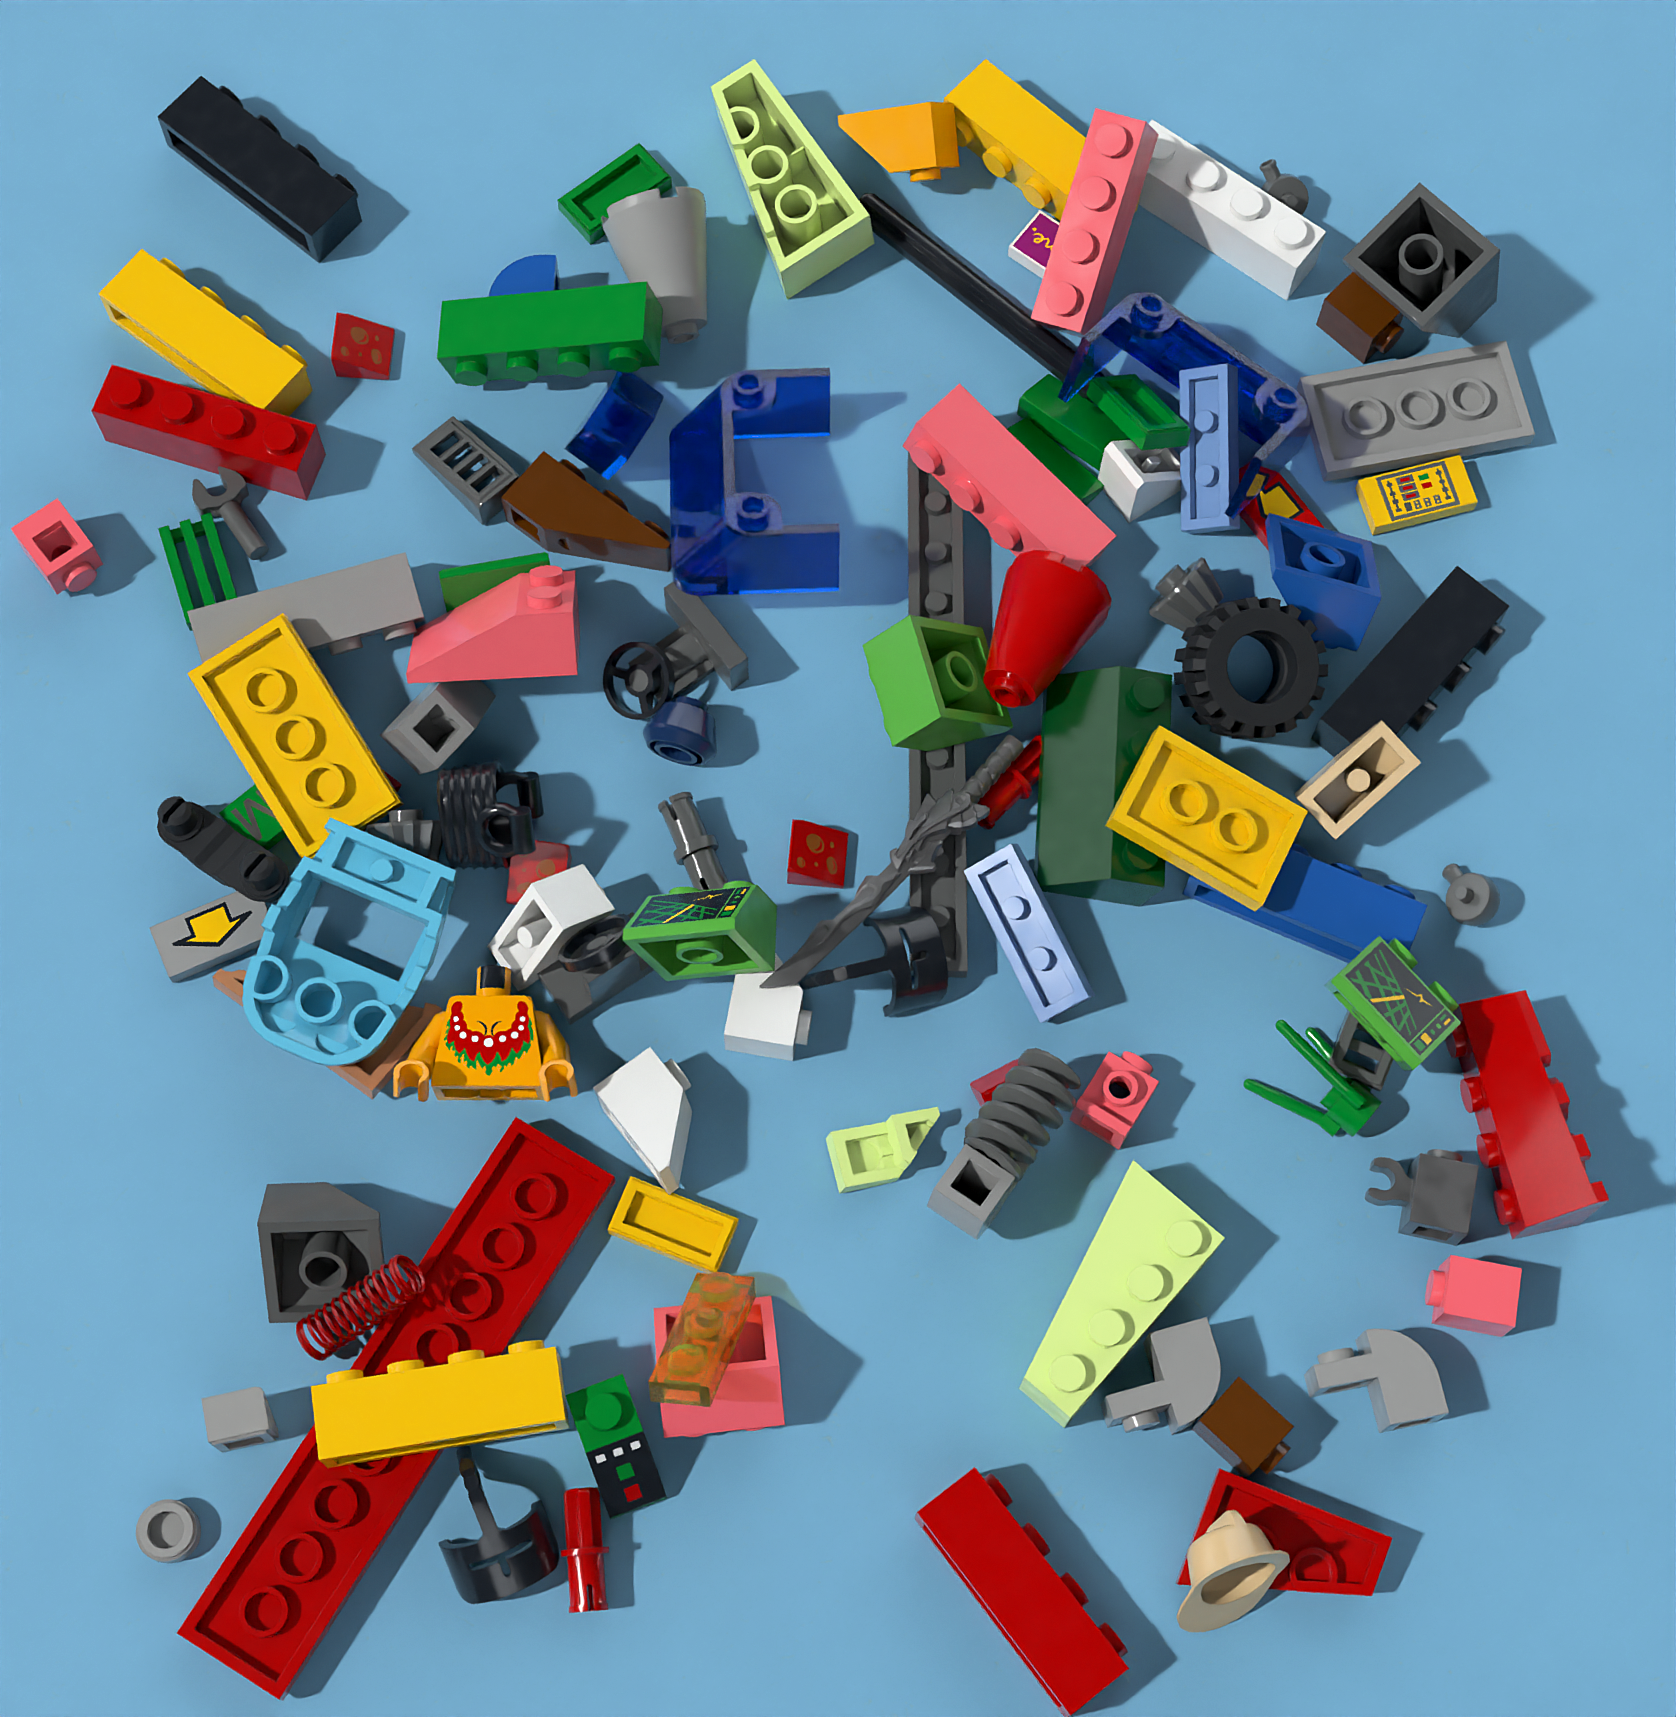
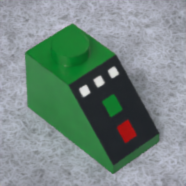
[565,1374,667,1520]

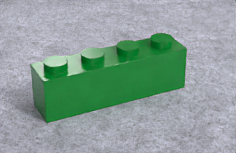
[437,281,663,386]

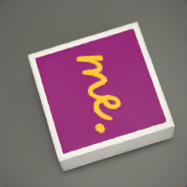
[1008,210,1060,279]

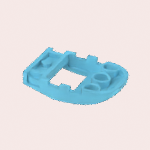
[242,818,457,1066]

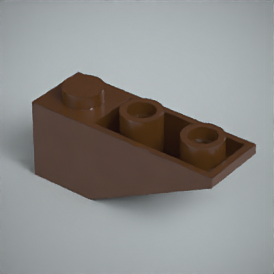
[501,451,673,572]

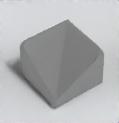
[201,1387,279,1452]

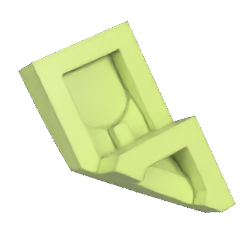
[825,1107,940,1194]

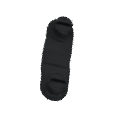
[157,796,290,902]

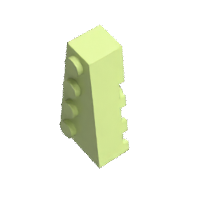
[711,59,875,300]
[1019,1160,1225,1428]

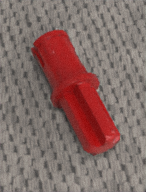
[978,735,1042,830]
[561,1487,609,1613]

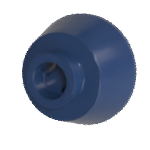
[643,696,717,766]

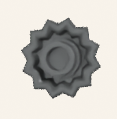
[1149,557,1224,632]
[366,809,443,863]

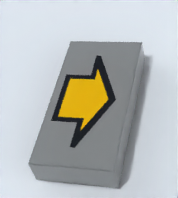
[149,891,268,983]

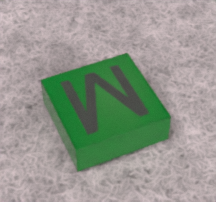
[219,784,287,850]

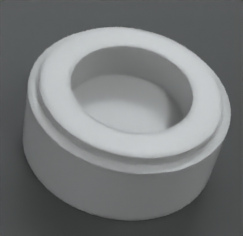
[136,1499,201,1564]

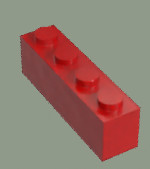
[91,365,326,501]
[915,1467,1129,1717]

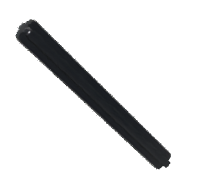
[859,193,1105,399]

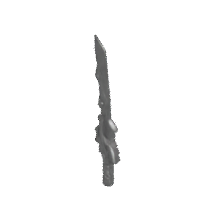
[759,735,1024,989]

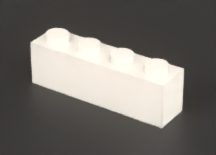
[1139,119,1326,301]

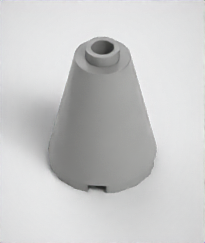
[601,186,707,344]

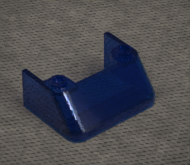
[1058,292,1311,520]
[669,368,840,596]

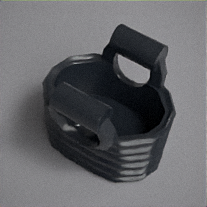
[437,760,544,870]

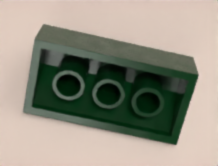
[1034,666,1172,907]

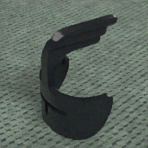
[799,906,948,1017]
[438,1445,560,1604]

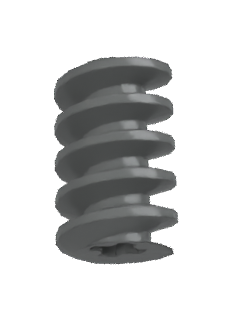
[964,1048,1081,1182]

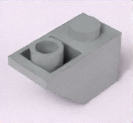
[380,680,496,775]

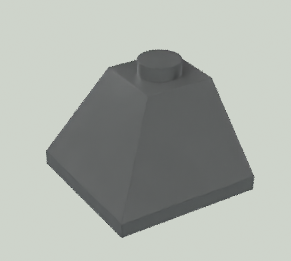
[257,1182,388,1323]

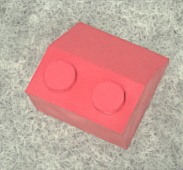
[653,1296,785,1438]

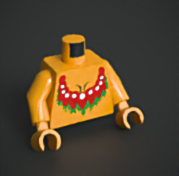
[393,965,578,1102]

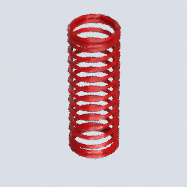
[296,1254,425,1361]

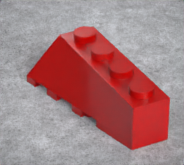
[1445,990,1609,1240]

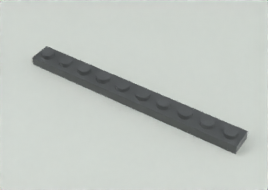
[907,452,968,978]

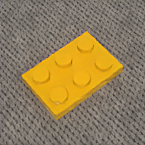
[1105,725,1308,912]

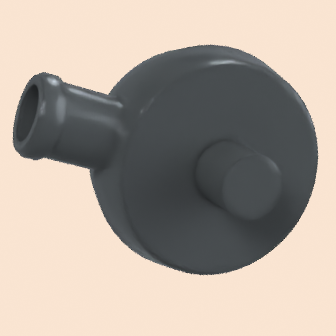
[1260,159,1309,215]
[1442,863,1500,926]

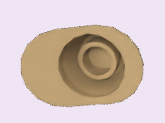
[1176,1510,1290,1632]

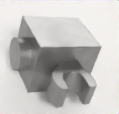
[1364,1149,1479,1246]

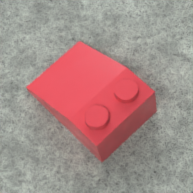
[406,565,580,684]

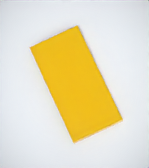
[187,613,404,859]

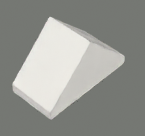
[1098,440,1181,523]

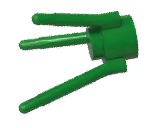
[1243,1020,1382,1137]

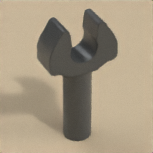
[192,466,269,560]

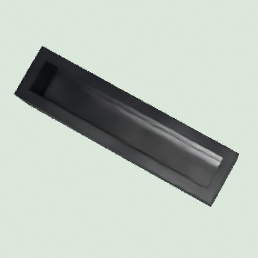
[157,76,362,263]
[1311,566,1509,757]

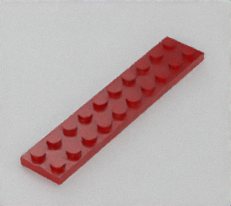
[177,1117,616,1701]

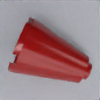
[983,550,1112,708]

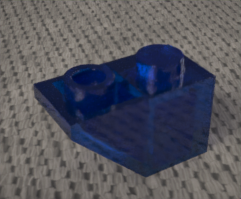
[564,371,664,480]

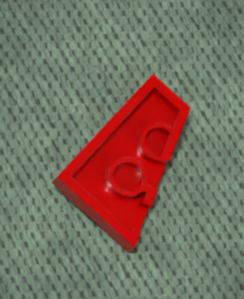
[1176,1468,1393,1596]

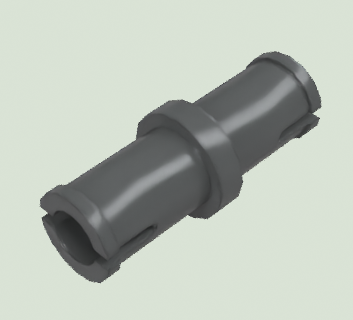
[658,792,728,890]

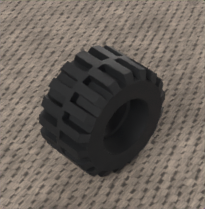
[1173,597,1328,739]

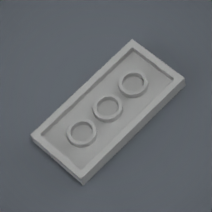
[1297,340,1535,482]

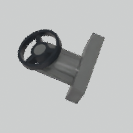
[603,576,749,720]
[537,912,654,1025]

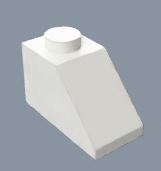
[487,864,615,991]
[724,953,812,1061]
[593,1047,692,1195]

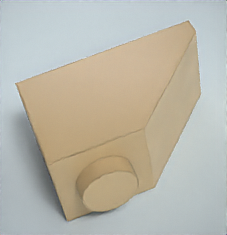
[1294,720,1421,840]

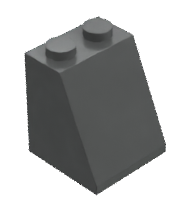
[1343,182,1500,338]

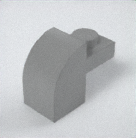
[927,1144,1038,1240]
[1101,1317,1221,1435]
[1304,1329,1449,1433]

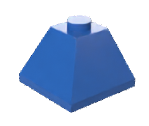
[1265,513,1382,652]

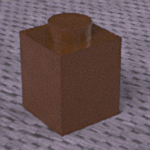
[1316,272,1404,364]
[1192,1377,1294,1479]

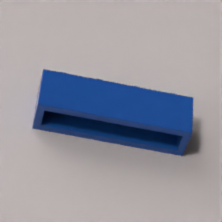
[1182,843,1428,963]

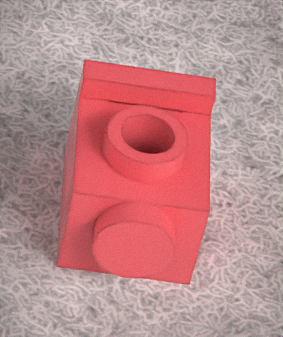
[11,498,103,595]
[1069,1051,1159,1150]

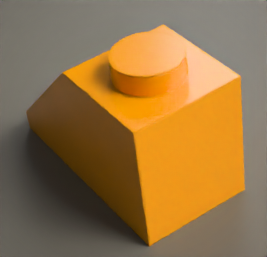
[838,102,960,182]

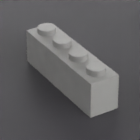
[187,552,425,664]

